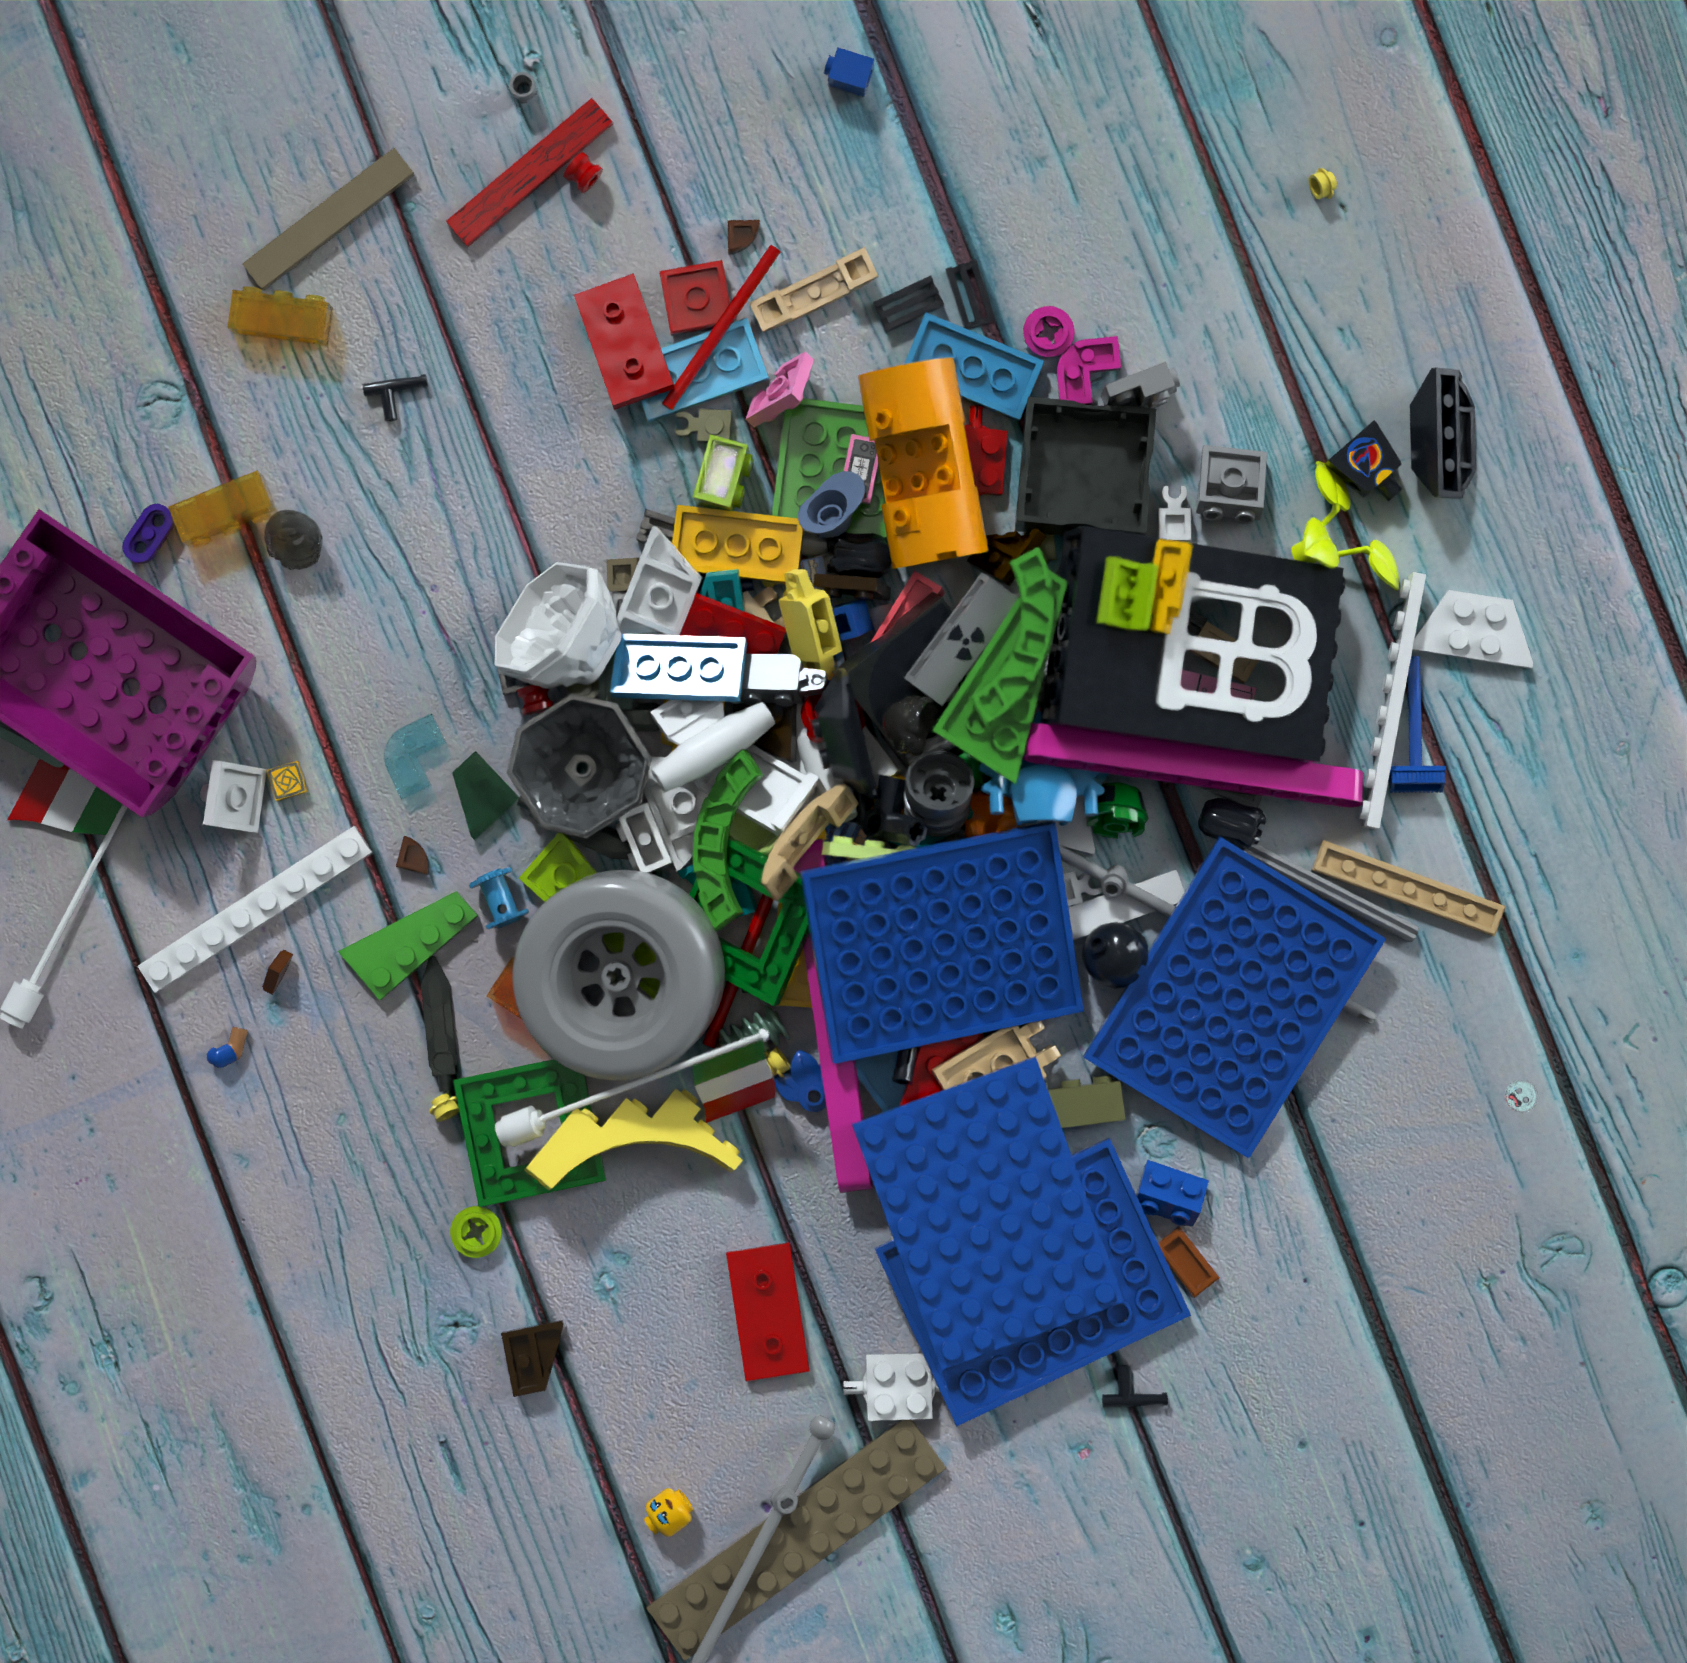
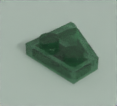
[452,751,520,840]

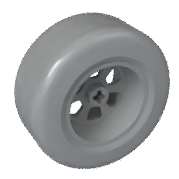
[513,870,725,1080]

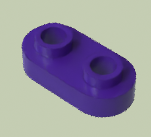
[122,504,175,564]

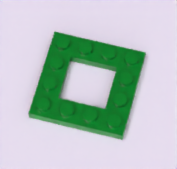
[689,836,810,1006]
[453,1059,606,1207]

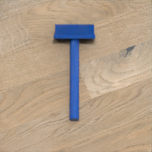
[1388,656,1446,793]

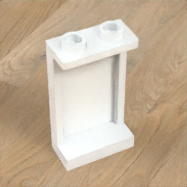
[694,745,826,837]

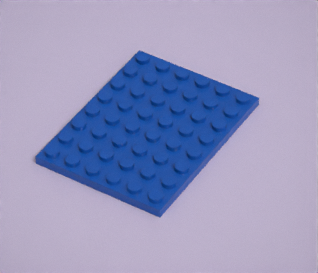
[800,821,1084,1064]
[1083,836,1386,1159]
[852,1056,1124,1371]
[874,1138,1191,1426]

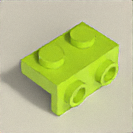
[1097,557,1158,631]

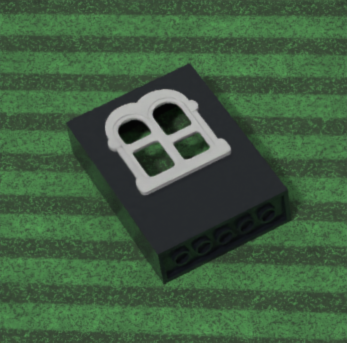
[1040,526,1346,762]

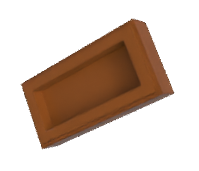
[1158,1226,1220,1298]

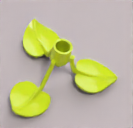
[1291,461,1399,591]

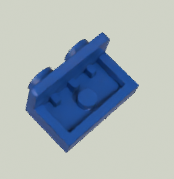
[1136,1160,1209,1226]

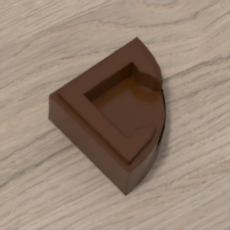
[728,220,760,254]
[396,836,429,875]
[262,949,293,995]

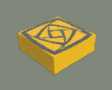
[266,761,308,801]

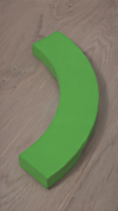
[969,547,1055,726]
[693,749,764,931]

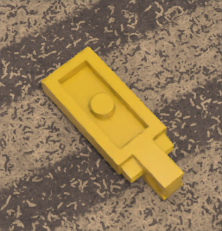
[1151,539,1193,634]

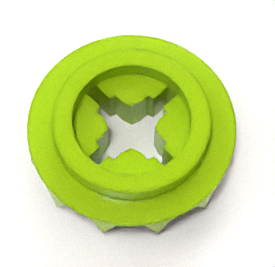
[450,1206,502,1258]

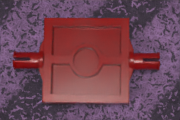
[964,405,1008,496]

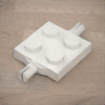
[843,1353,940,1421]

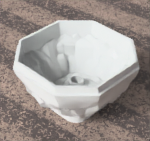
[495,562,621,689]

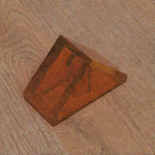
[486,957,522,1019]

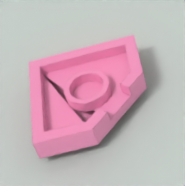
[746,351,814,427]

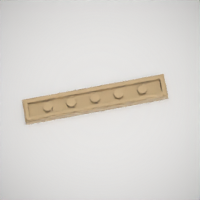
[1311,840,1506,936]

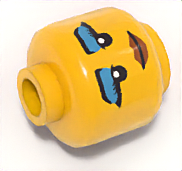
[644,1488,694,1537]

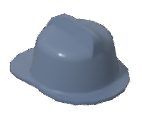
[798,471,866,539]

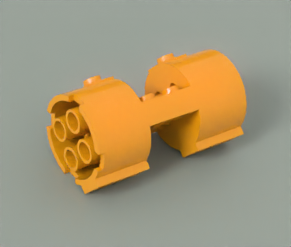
[858,358,988,569]

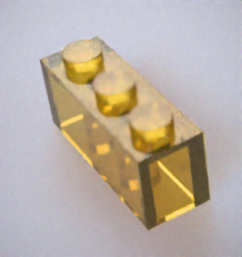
[227,286,333,346]
[168,470,277,548]

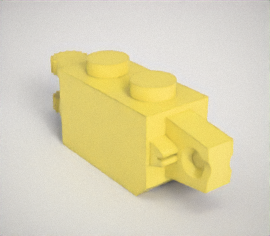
[779,569,842,681]

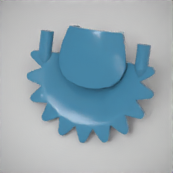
[979,711,1104,826]

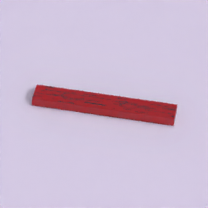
[446,98,613,247]

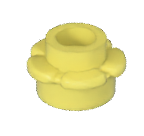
[1308,168,1337,199]
[765,1047,791,1077]
[429,1093,459,1122]

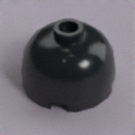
[1082,922,1148,989]

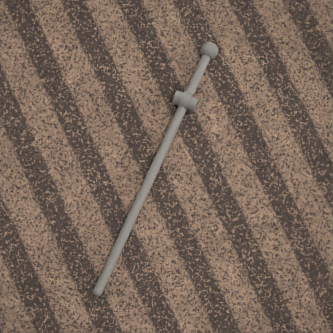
[1059,845,1377,1024]
[691,1415,835,1663]

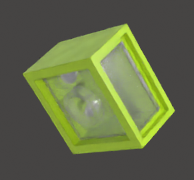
[693,434,754,511]

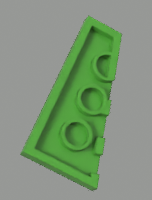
[338,891,479,1000]

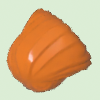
[965,791,1021,838]

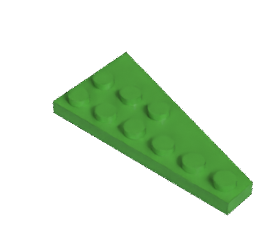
[932,569,1068,784]

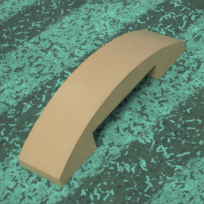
[749,247,879,332]
[761,783,859,902]

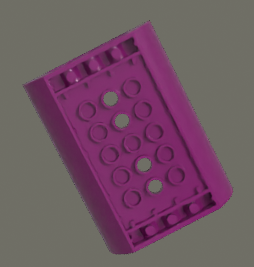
[0,509,256,817]

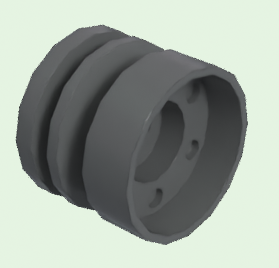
[902,750,975,837]

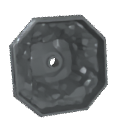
[507,693,652,838]

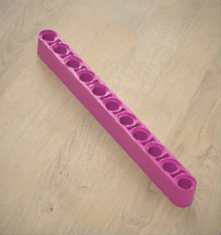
[1023,723,1364,808]
[792,839,873,1193]

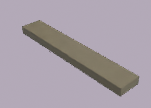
[242,148,415,291]

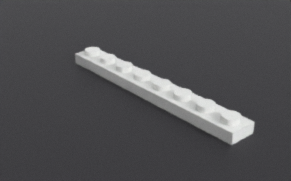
[1359,572,1426,830]
[138,826,373,993]

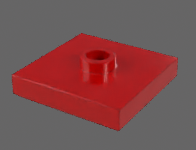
[659,260,734,336]

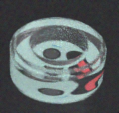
[1504,1080,1539,1113]

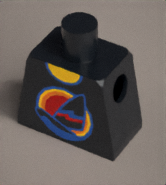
[1325,420,1403,502]

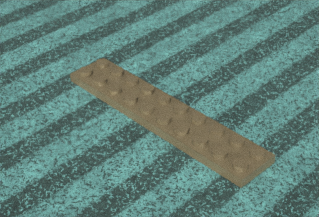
[646,1419,947,1661]

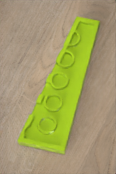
[519,832,660,999]

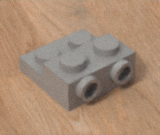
[1101,362,1180,408]
[1196,445,1267,524]

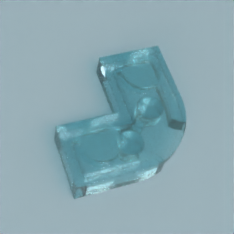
[384,713,446,800]

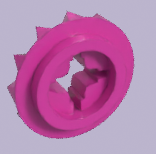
[1023,306,1074,358]

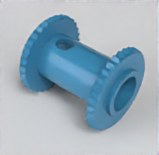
[469,867,529,930]

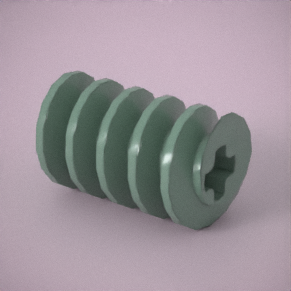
[718,1006,791,1052]

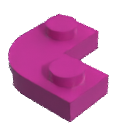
[1056,336,1121,405]

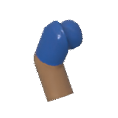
[207,1027,248,1068]

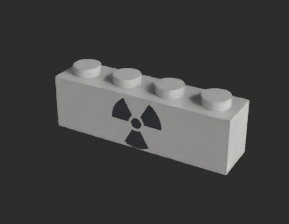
[904,573,1017,706]

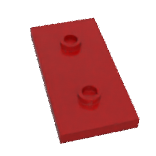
[574,273,675,410]
[726,1242,810,1381]

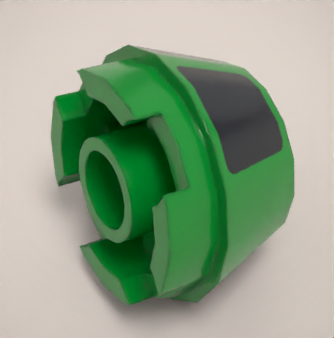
[1084,782,1149,839]

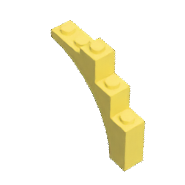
[524,1089,743,1191]

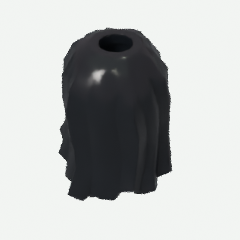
[827,532,892,578]
[1198,798,1267,851]

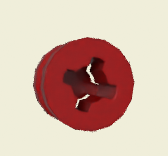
[563,152,603,193]
[517,684,553,715]

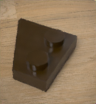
[501,1320,564,1397]

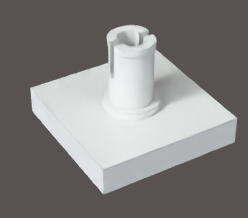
[200,760,267,833]

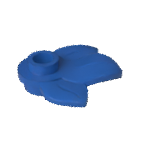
[774,1050,827,1112]

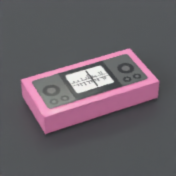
[844,434,879,505]

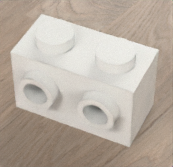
[615,803,673,873]

